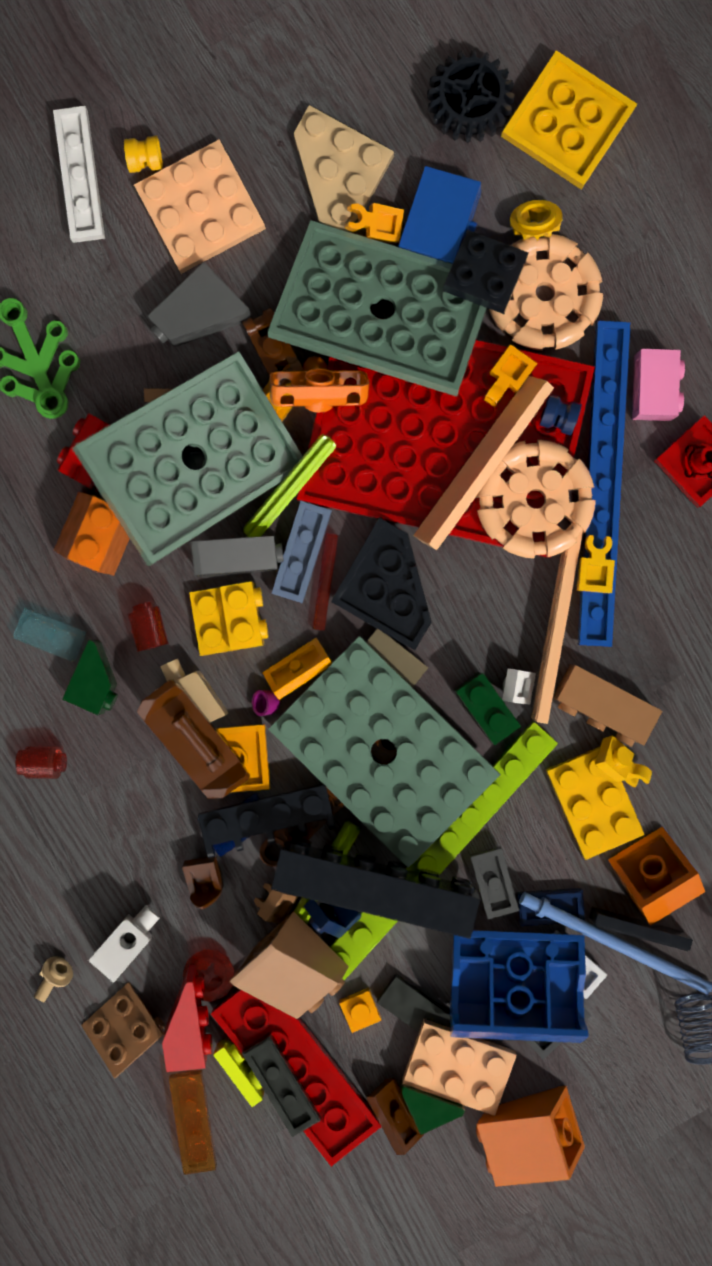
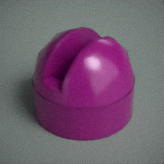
[252,690,280,716]

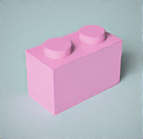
[632,349,685,421]

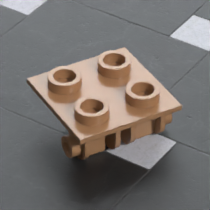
[81,983,165,1078]

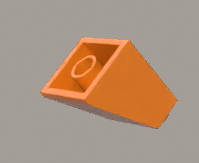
[54,491,130,576]
[476,1086,585,1187]

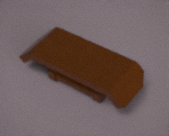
[137,680,250,799]

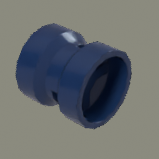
[539,394,582,436]

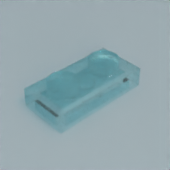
[12,608,87,662]

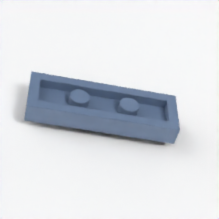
[271,501,332,603]

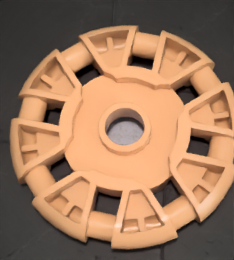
[489,234,603,351]
[476,440,596,559]

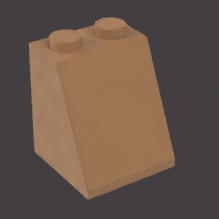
[230,911,349,1019]

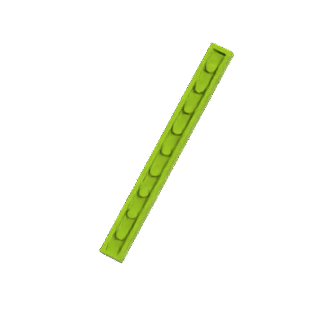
[329,721,558,980]

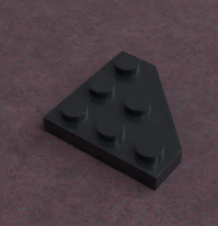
[331,517,432,650]

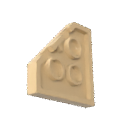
[294,105,394,233]

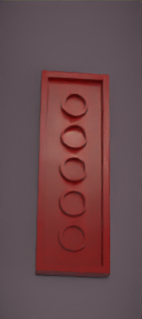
[211,989,381,1166]

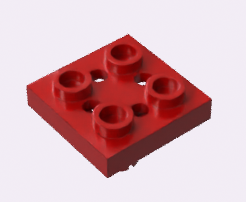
[654,415,712,508]

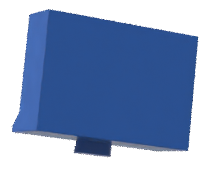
[398,166,481,264]

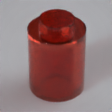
[127,602,169,652]

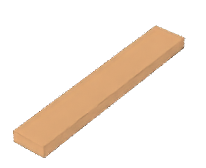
[413,376,554,550]
[531,531,583,724]

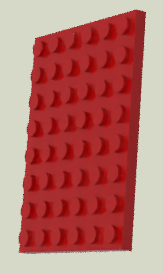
[297,318,595,558]

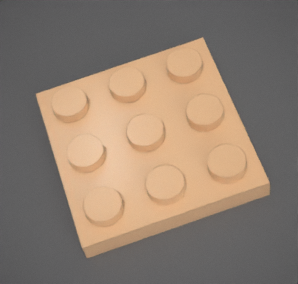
[134,140,266,274]

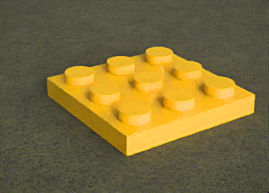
[501,50,637,190]

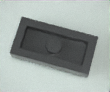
[470,846,519,919]

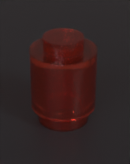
[15,746,67,779]

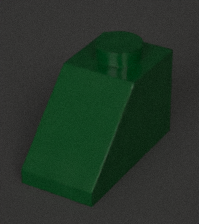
[62,639,118,716]

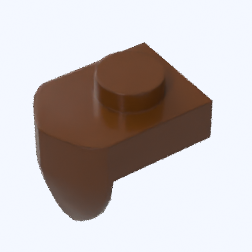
[182,856,224,910]

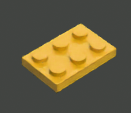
[546,746,645,860]

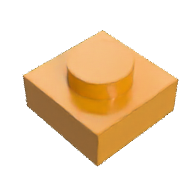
[339,987,382,1033]

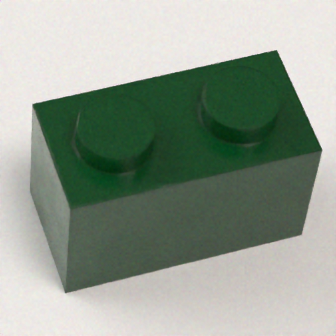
[454,672,521,746]

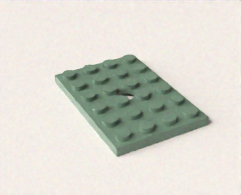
[268,220,487,397]
[72,352,303,566]
[268,636,501,868]

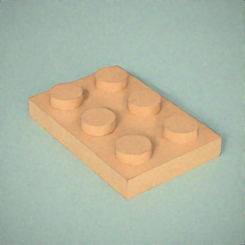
[402,1019,517,1116]

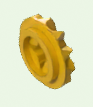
[510,200,563,241]

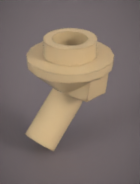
[34,957,73,1002]

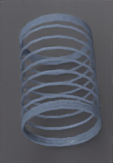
[675,994,712,1065]

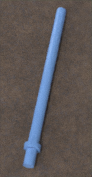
[519,892,712,995]

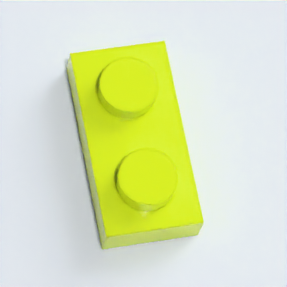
[213,1037,264,1107]

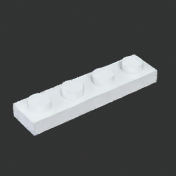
[53,106,105,243]

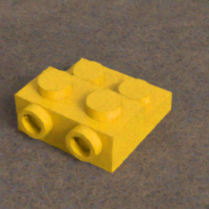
[189,581,269,656]

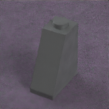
[147,262,252,347]
[191,536,284,578]

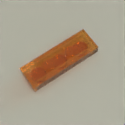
[169,1070,217,1175]

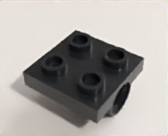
[443,230,529,314]

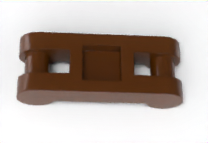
[242,307,304,386]

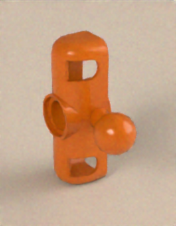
[270,356,369,412]

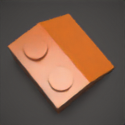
[608,826,705,926]

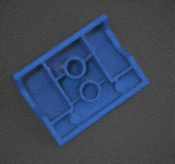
[450,931,588,1043]

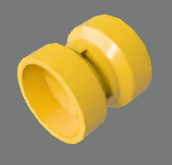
[124,136,163,173]

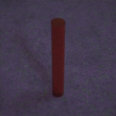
[312,533,338,631]

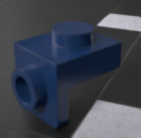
[304,899,361,938]

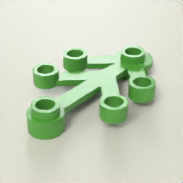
[0,298,80,419]

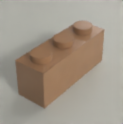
[553,664,662,747]

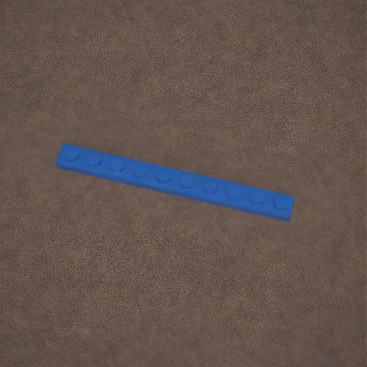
[577,321,631,647]

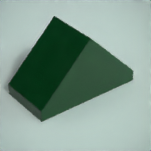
[400,1076,465,1135]

